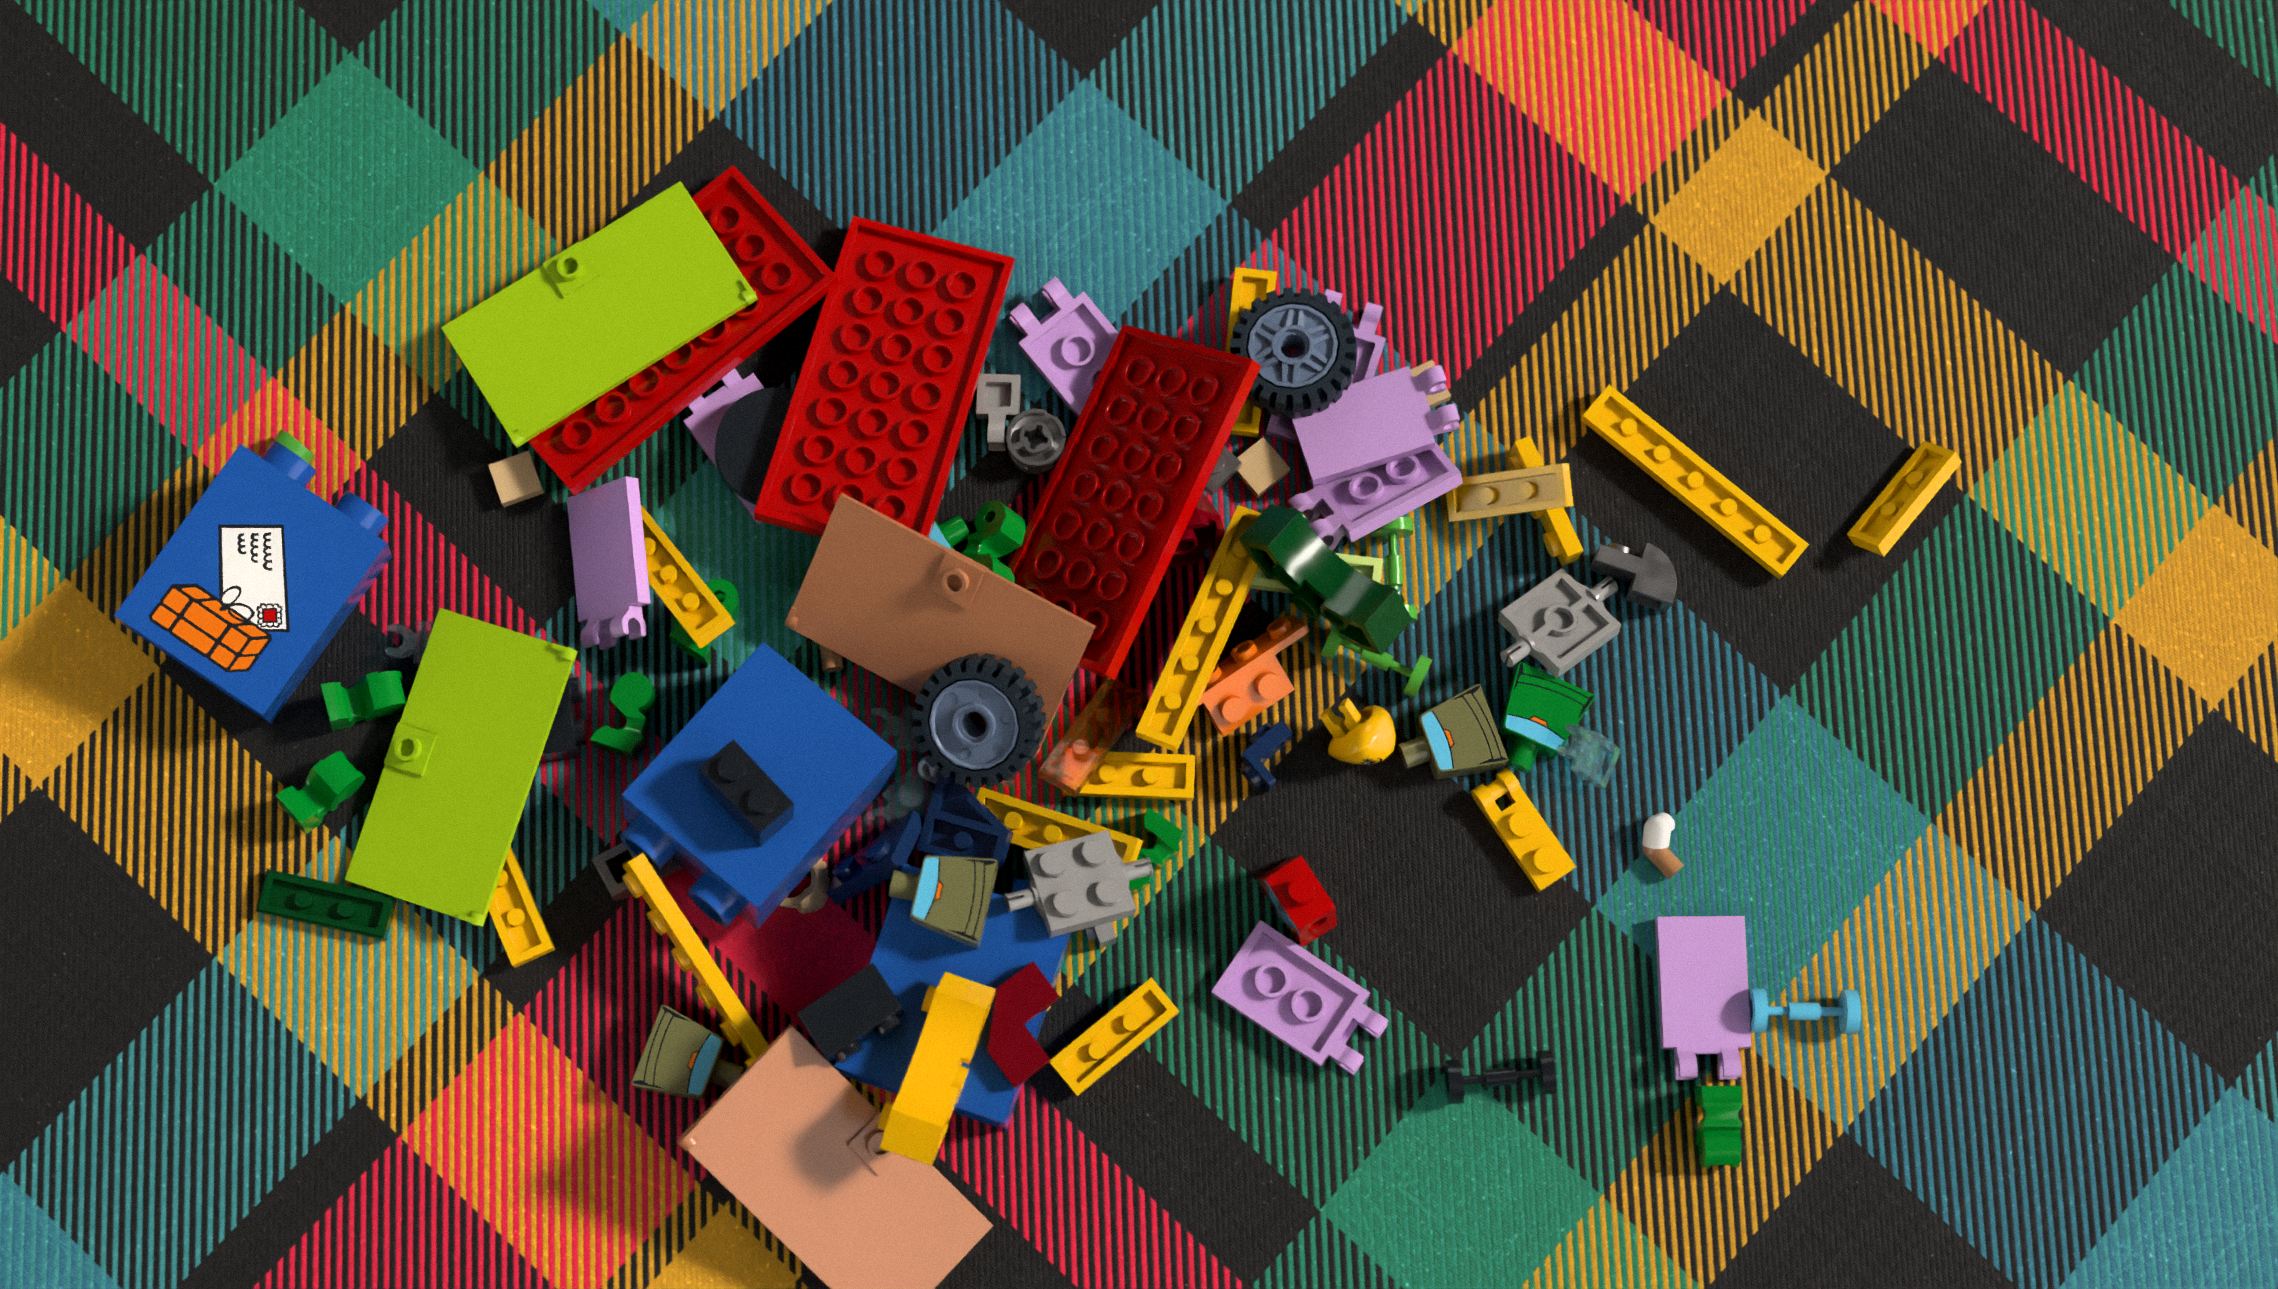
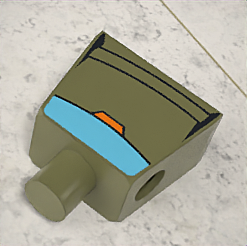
[1398,684,1509,779]
[889,855,998,949]
[631,1004,745,1101]

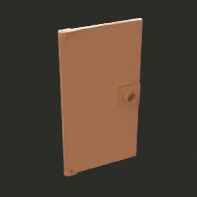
[784,493,1096,758]
[677,1025,993,1289]

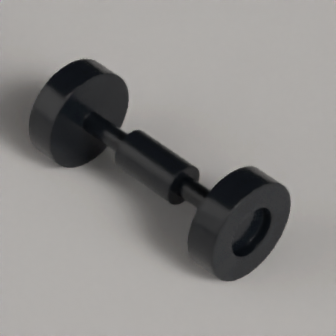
[1444,1050,1557,1105]

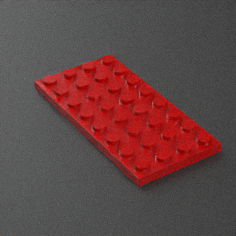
[469,165,840,496]
[754,216,1015,538]
[1008,324,1261,680]

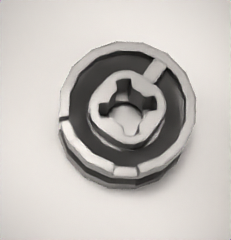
[1006,408,1066,475]

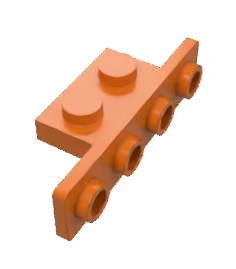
[1197,615,1309,737]

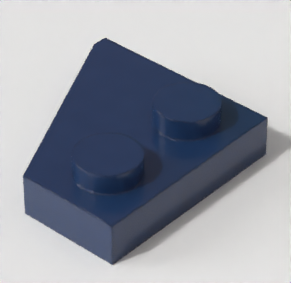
[916,774,1013,875]
[826,809,924,905]

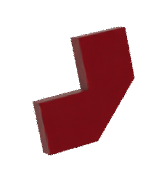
[988,961,1060,1089]

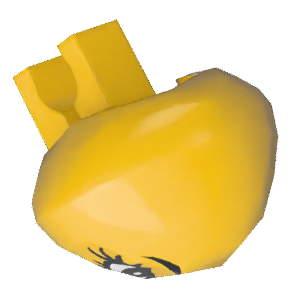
[1320,698,1396,765]

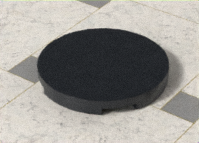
[714,387,795,505]

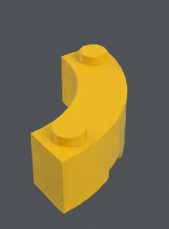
[877,972,996,1166]

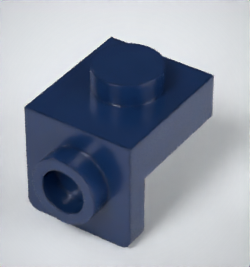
[1240,720,1293,792]

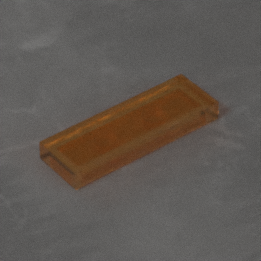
[1039,678,1146,798]

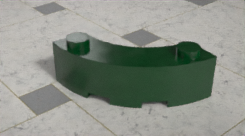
[1239,504,1413,655]

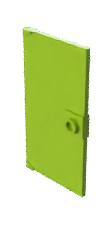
[441,181,758,448]
[345,608,578,927]

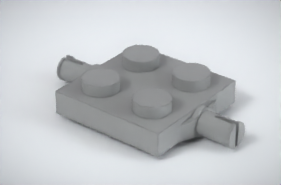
[1498,568,1621,678]
[1004,830,1153,938]

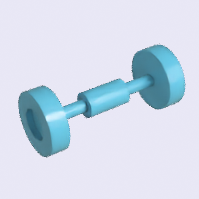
[1749,989,1861,1034]

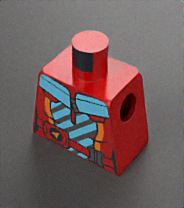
[1255,855,1337,948]

